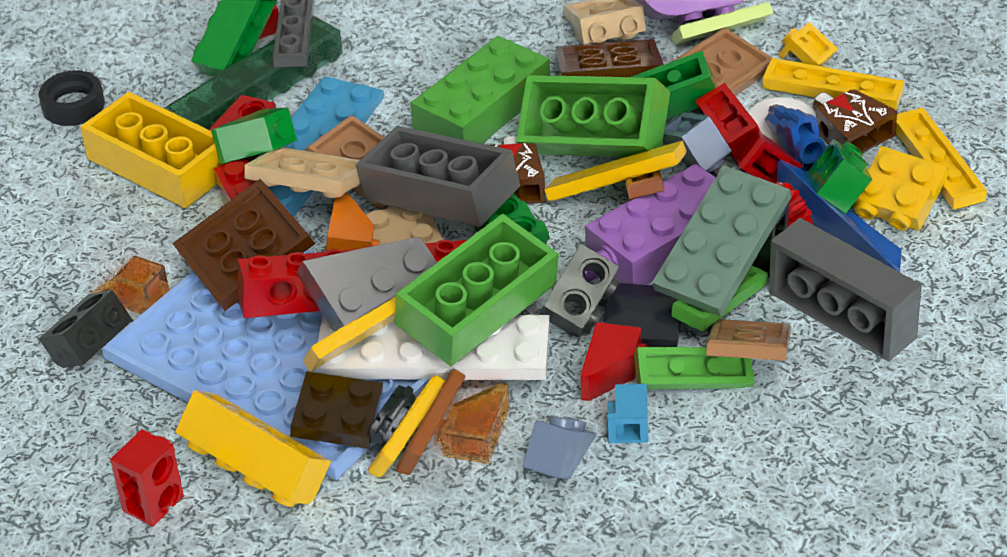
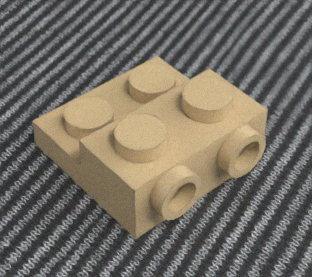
[563,0,646,44]

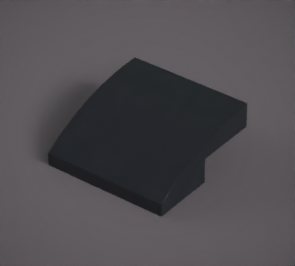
[603,283,681,347]

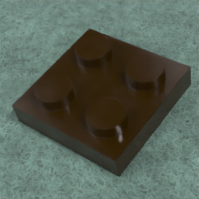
[290,371,383,449]

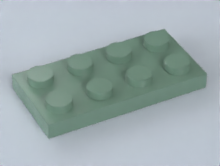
[652,165,792,317]

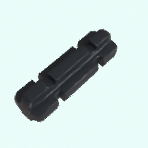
[367,385,416,446]

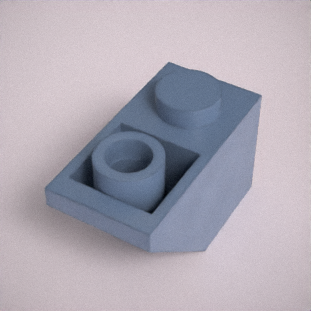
[522,415,597,479]

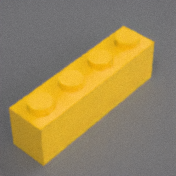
[175,390,331,507]

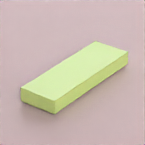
[671,2,773,45]

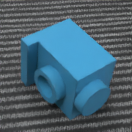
[608,384,648,443]

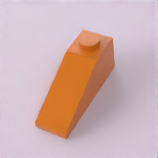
[326,192,380,251]

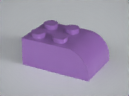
[636,0,743,24]

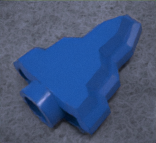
[764,104,826,172]

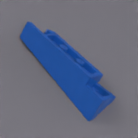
[777,160,902,272]

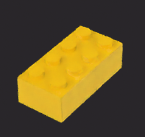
[80,91,232,209]

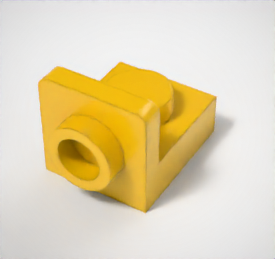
[778,22,838,66]

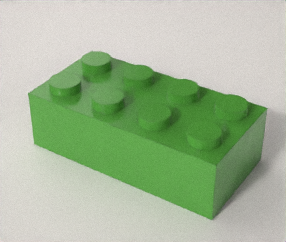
[410,35,551,144]
[516,75,671,158]
[395,214,559,367]

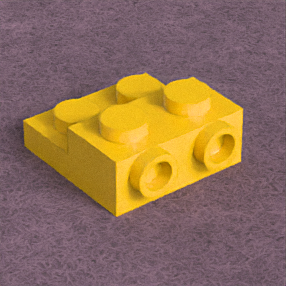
[852,146,949,231]

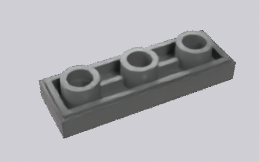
[273,0,315,67]

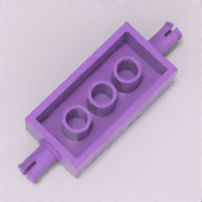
[582,164,749,285]

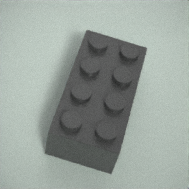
[355,126,520,227]
[769,218,922,362]

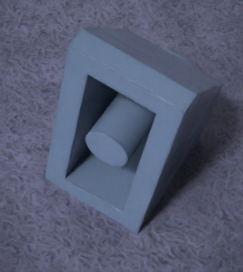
[663,112,731,172]

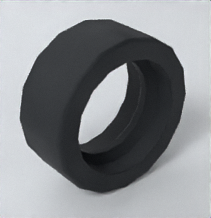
[38,70,105,126]

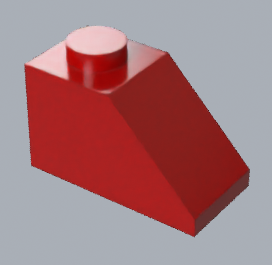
[737,131,802,184]
[580,322,648,401]

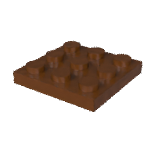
[556,39,664,77]
[172,179,315,311]

